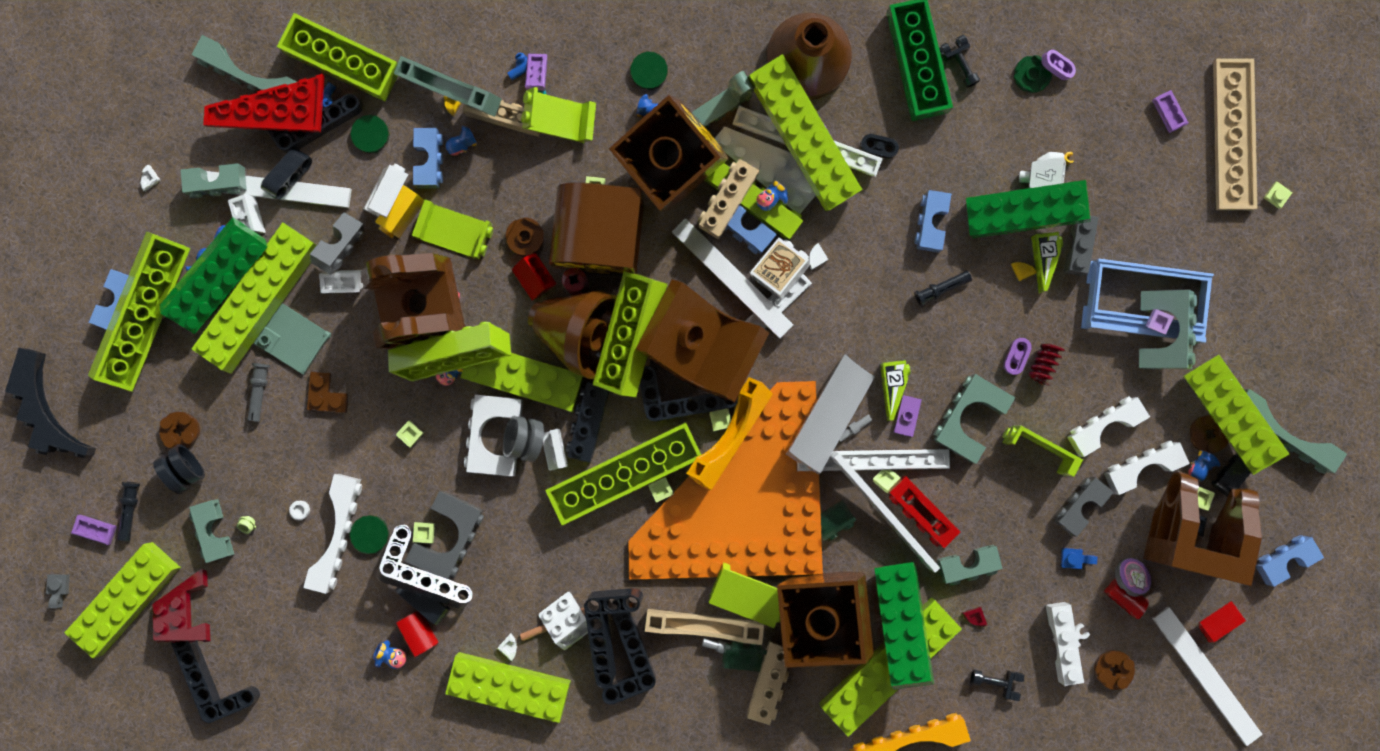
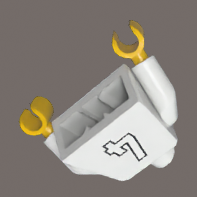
[1019,152,1074,188]

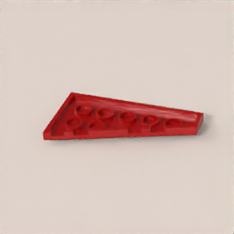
[203,74,325,132]

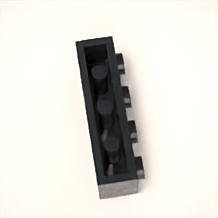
[566,382,610,463]

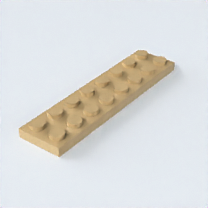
[1213,59,1257,210]

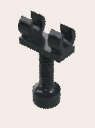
[939,34,981,88]
[970,669,1025,701]

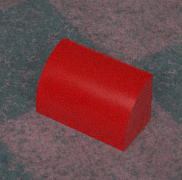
[511,253,556,301]
[1104,579,1149,619]
[1198,601,1246,642]
[397,611,439,657]

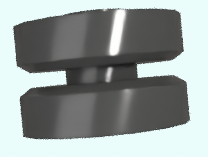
[503,416,544,462]

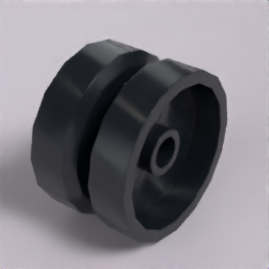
[153,444,205,494]

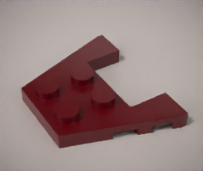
[152,569,211,642]

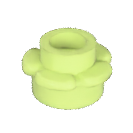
[237,516,256,534]

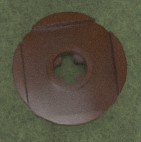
[506,217,544,256]
[159,412,200,448]
[1190,415,1228,453]
[1094,650,1135,690]

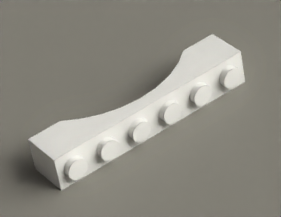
[303,474,362,594]

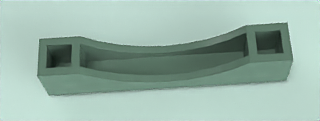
[192,35,297,93]
[394,56,502,117]
[1244,389,1347,474]

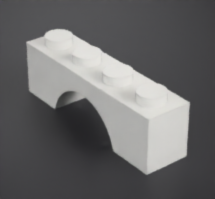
[1067,396,1150,457]
[1104,441,1190,495]
[1046,602,1084,686]

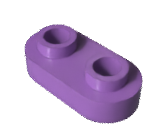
[1042,50,1076,80]
[1003,338,1031,375]

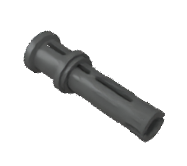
[247,363,270,422]

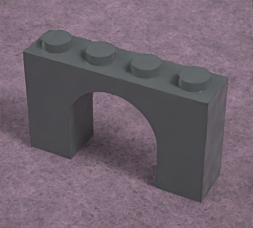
[405,490,484,580]

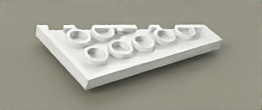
[715,127,816,214]

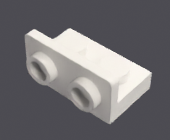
[543,429,568,470]

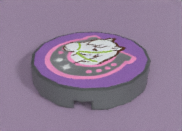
[1115,557,1152,597]

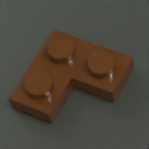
[307,372,348,413]

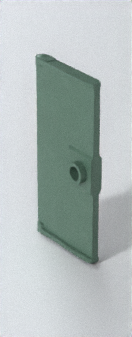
[254,303,331,375]

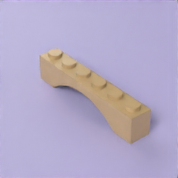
[645,609,764,645]

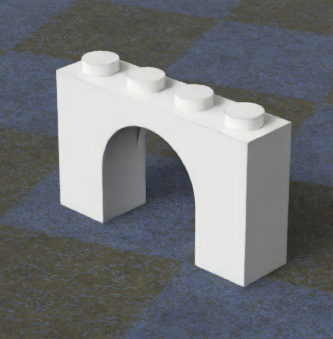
[363,164,408,217]
[464,395,523,476]

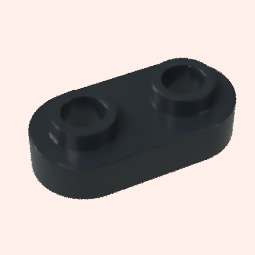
[861,134,899,159]

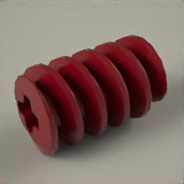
[562,268,589,295]
[1028,343,1065,386]

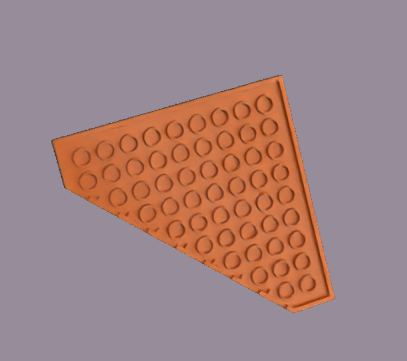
[628,381,823,580]

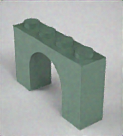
[1139,290,1197,369]
[933,374,1015,464]

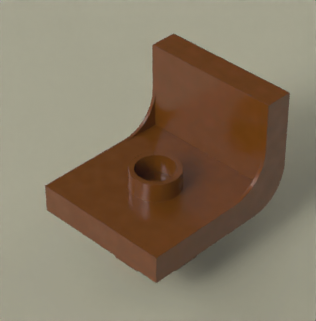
[636,279,769,402]

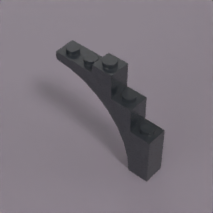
[5,348,96,458]

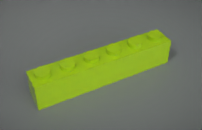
[704,163,803,241]

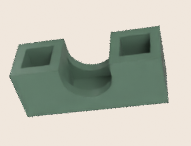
[181,164,247,198]
[189,499,234,563]
[937,545,1003,586]

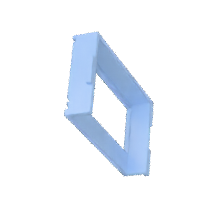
[1081,259,1214,344]

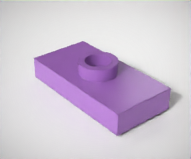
[525,54,547,91]
[1152,90,1189,133]
[894,395,921,437]
[71,515,117,545]

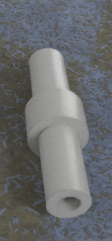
[839,415,872,442]
[702,638,741,656]

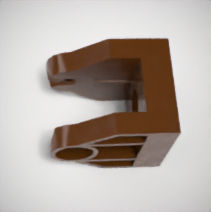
[360,253,465,349]
[1143,471,1262,586]

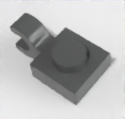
[46,574,70,608]

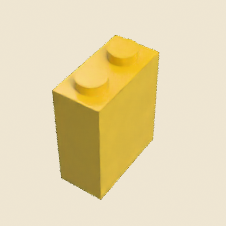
[375,185,424,239]

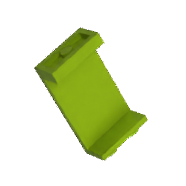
[521,87,596,143]
[412,199,494,260]
[1002,425,1083,477]
[709,562,780,628]

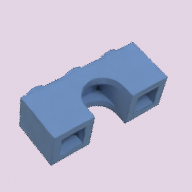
[413,128,443,188]
[915,190,951,253]
[725,206,776,254]
[89,269,129,329]
[1256,535,1324,587]

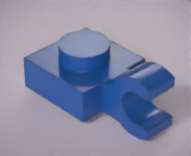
[1061,548,1097,569]

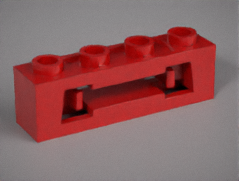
[888,476,961,548]

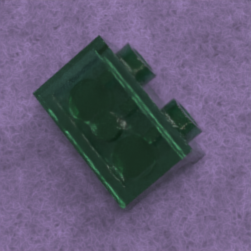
[821,500,856,541]
[721,641,767,672]

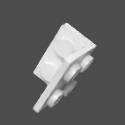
[539,592,588,650]

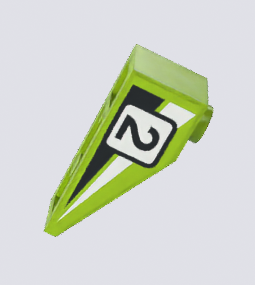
[1031,232,1063,293]
[880,360,910,421]

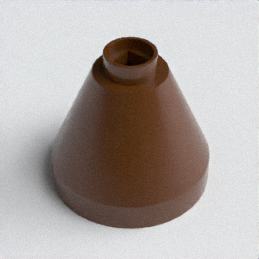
[766,13,852,100]
[528,291,617,379]

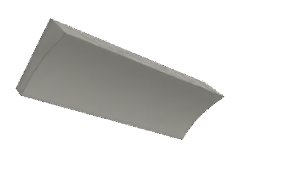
[785,354,875,474]

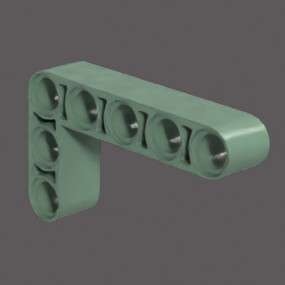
[692,71,754,128]

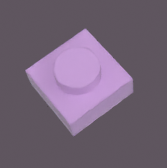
[1145,309,1174,335]

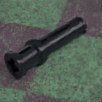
[914,270,972,307]
[117,481,140,541]

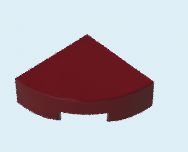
[962,607,988,626]

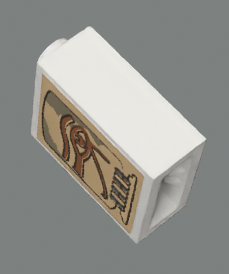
[750,238,810,300]

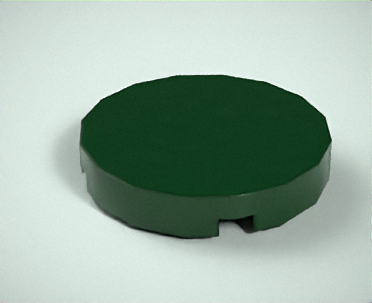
[631,52,668,90]
[1014,55,1052,93]
[351,115,390,154]
[350,515,390,554]

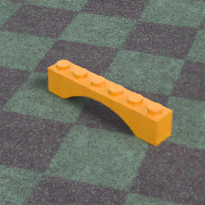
[686,377,773,490]
[850,713,971,751]

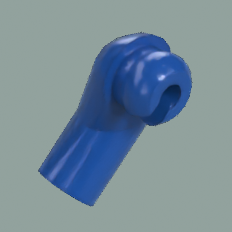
[507,53,528,81]
[323,82,336,108]

